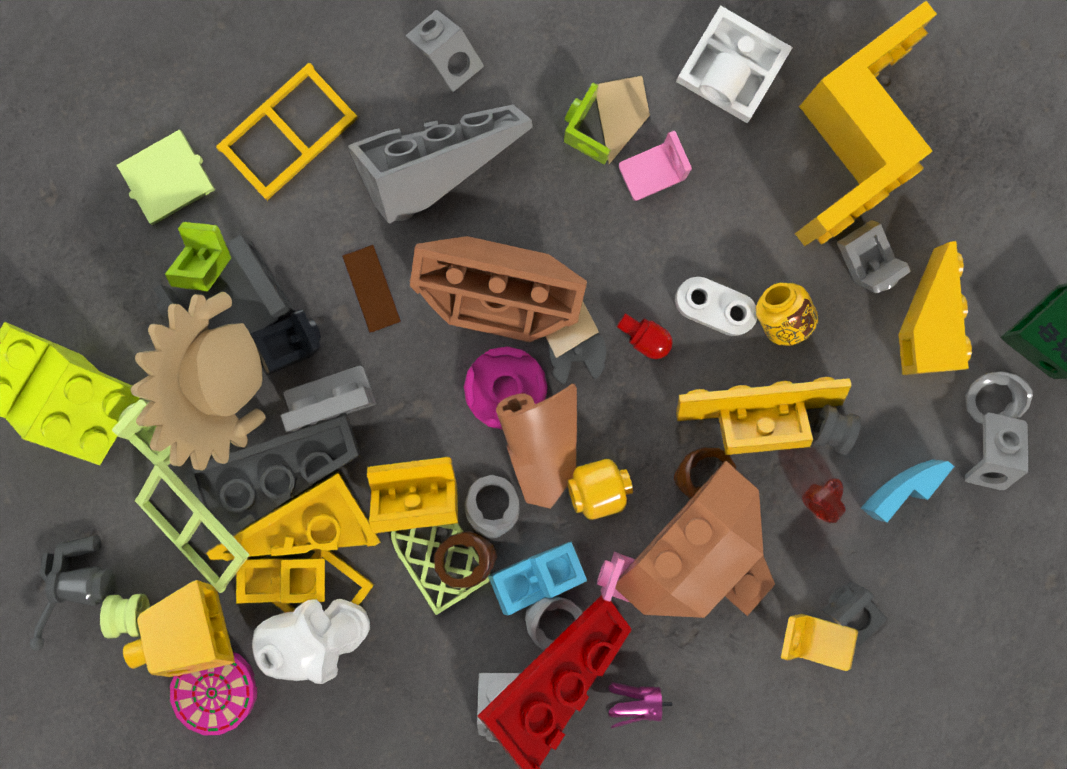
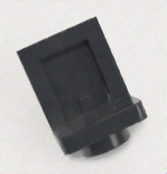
[250,309,321,376]

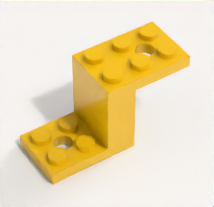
[795,1,937,246]

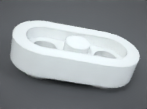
[675,277,757,336]

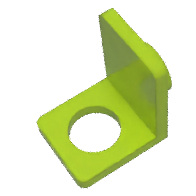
[564,83,611,164]

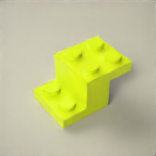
[0,322,140,465]

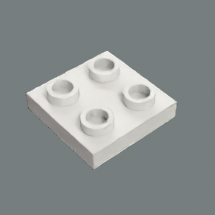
[676,5,793,123]

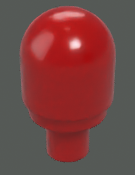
[616,313,673,359]

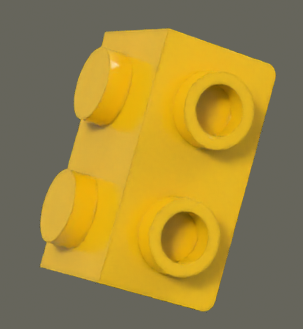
[367,457,458,533]

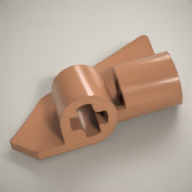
[496,383,577,509]

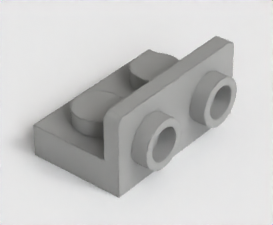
[281,366,377,432]

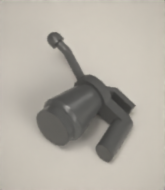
[30,535,115,651]

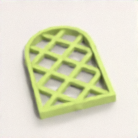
[391,523,490,615]

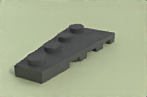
[184,415,361,549]

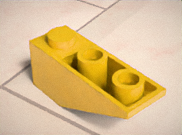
[898,241,972,375]

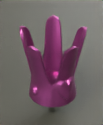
[608,682,673,729]

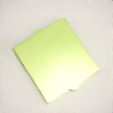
[117,129,215,225]

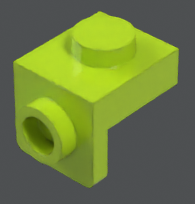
[165,222,231,291]

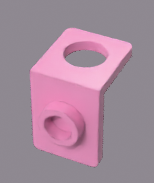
[619,130,692,201]
[597,552,635,602]

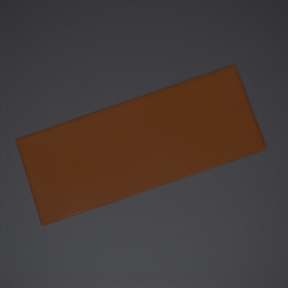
[342,245,401,333]

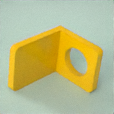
[781,614,858,671]

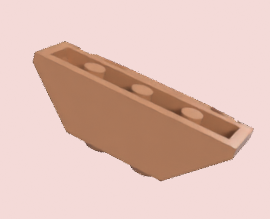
[410,236,587,342]
[615,461,764,618]

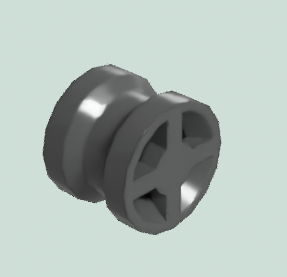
[812,404,861,455]

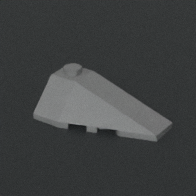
[348,105,533,223]

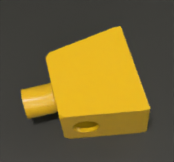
[123,580,235,677]

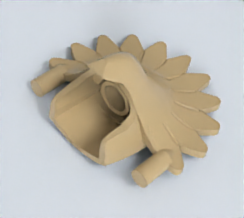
[131,292,266,471]

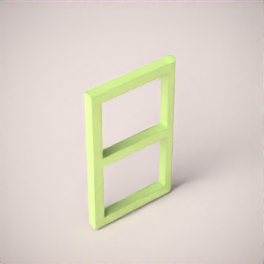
[135,460,250,593]

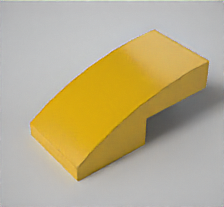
[236,558,325,604]

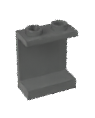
[153,234,295,333]

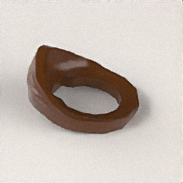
[674,447,736,499]
[434,531,497,588]

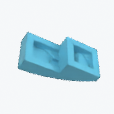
[861,460,955,523]
[488,542,587,615]

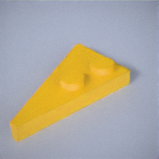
[206,472,381,561]

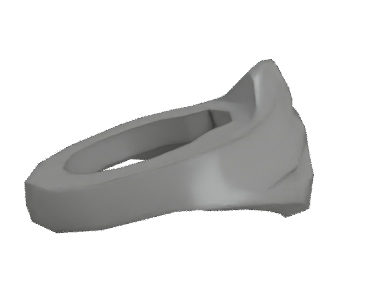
[965,371,1033,424]
[465,475,520,538]
[525,596,583,650]

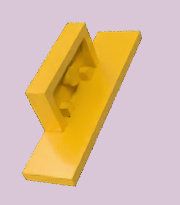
[676,377,852,455]

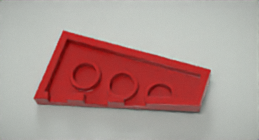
[477,595,632,769]

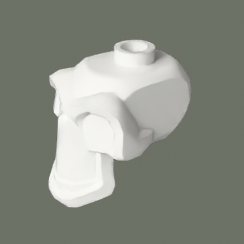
[252,599,370,684]

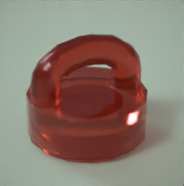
[802,478,846,523]

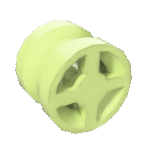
[100,594,150,638]

